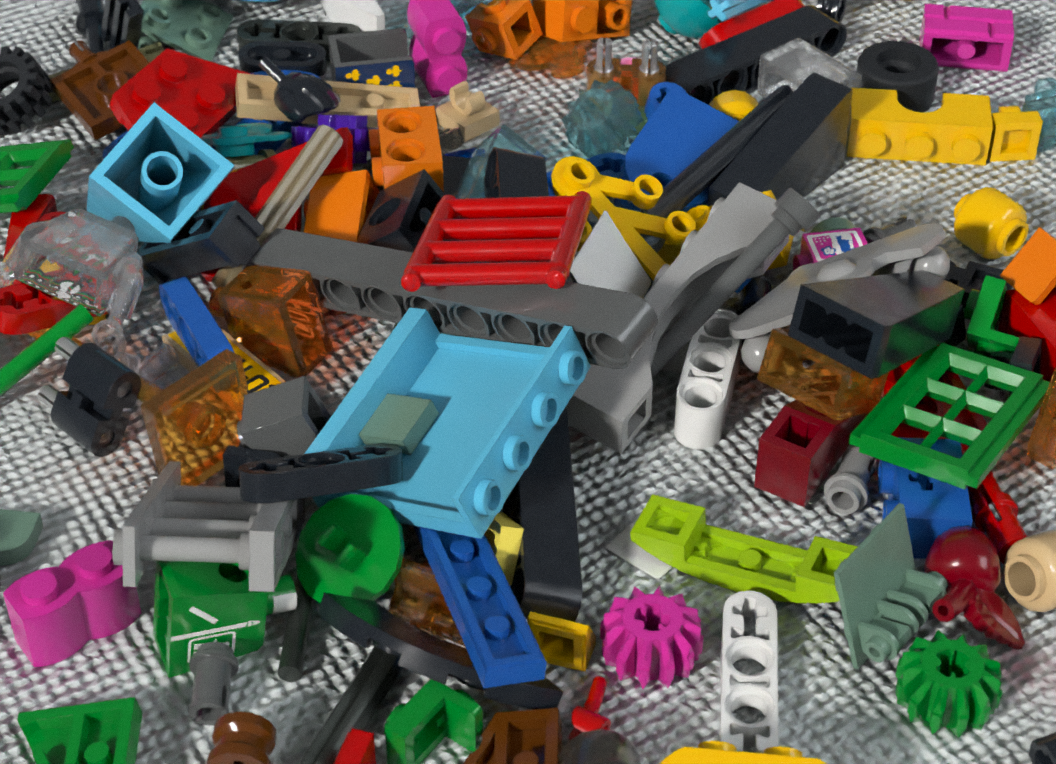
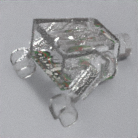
[0,209,144,358]

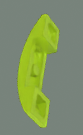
[630,494,858,603]

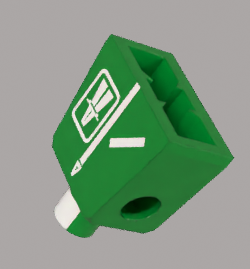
[153,561,297,678]

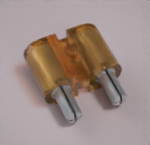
[586,38,666,122]

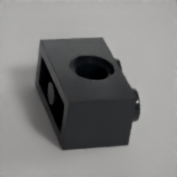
[357,169,446,253]

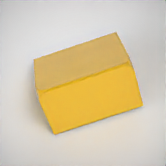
[528,611,596,672]

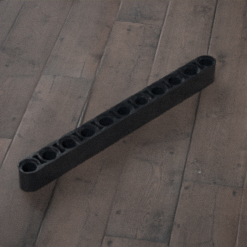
[484,147,582,622]

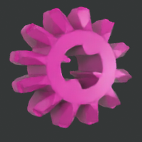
[600,585,703,689]

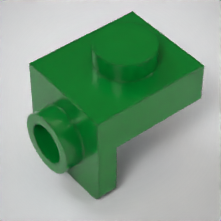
[964,275,1020,358]
[384,679,483,764]

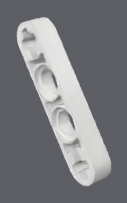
[719,591,778,753]

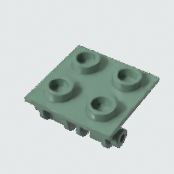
[138,0,234,61]
[834,503,948,669]

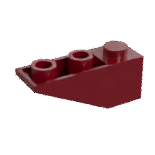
[754,385,875,508]

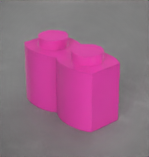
[407,0,467,98]
[3,540,142,667]

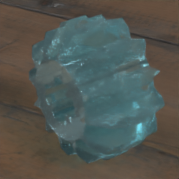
[561,79,644,158]

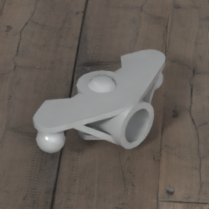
[729,223,950,373]

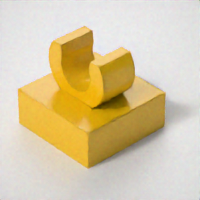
[988,106,1043,162]

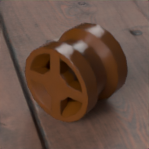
[206,711,277,764]

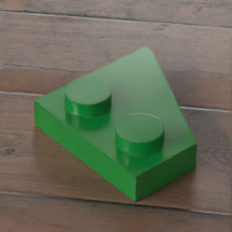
[17,697,143,764]

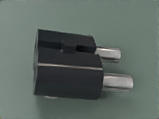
[38,337,141,457]

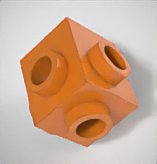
[465,0,543,60]

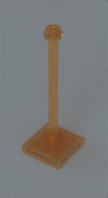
[27,328,248,486]

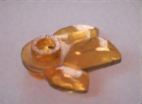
[508,36,593,78]

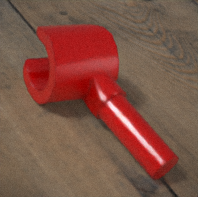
[569,676,611,754]

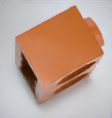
[369,106,444,192]

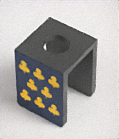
[328,28,415,88]

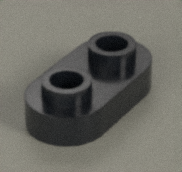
[238,41,327,77]

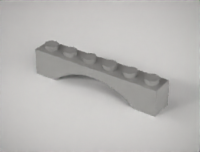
[567,182,790,453]

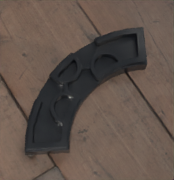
[318,593,563,710]

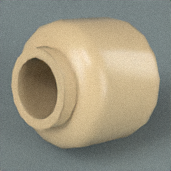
[1003,530,1056,612]

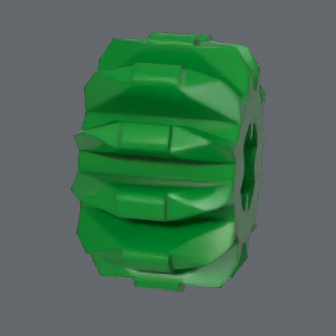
[895,630,1003,738]

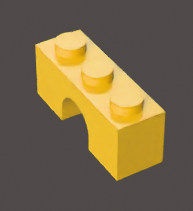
[846,88,993,165]

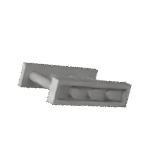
[113,461,305,592]

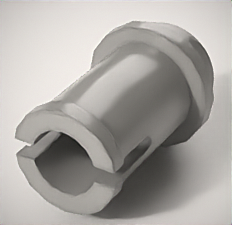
[824,446,878,514]

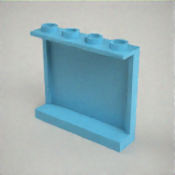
[305,307,591,539]

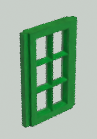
[0,139,74,213]
[849,343,1053,489]

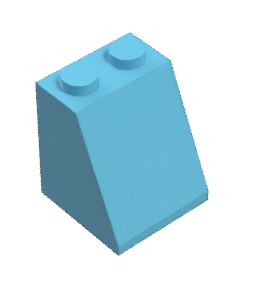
[86,102,235,243]

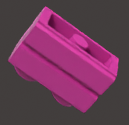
[919,3,1014,72]

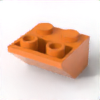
[533,0,632,42]

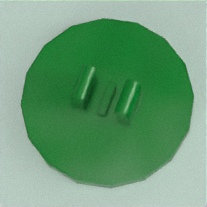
[295,494,405,603]

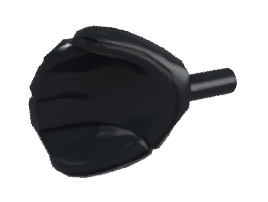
[259,57,341,123]

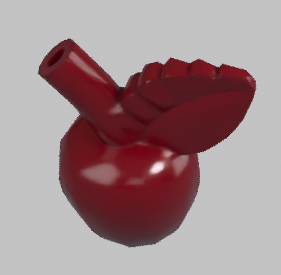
[925,526,1025,650]

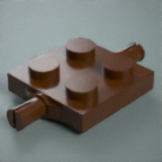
[50,40,150,141]

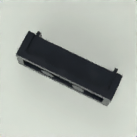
[133,200,265,284]

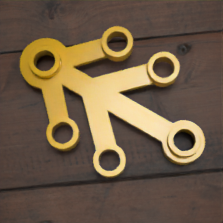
[551,156,696,281]

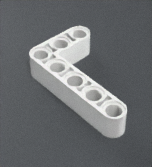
[643,297,742,449]

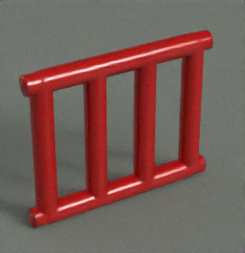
[401,191,592,292]

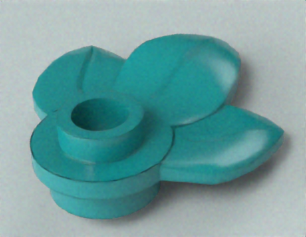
[200,122,292,157]

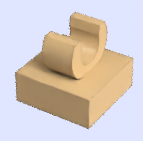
[436,81,500,142]

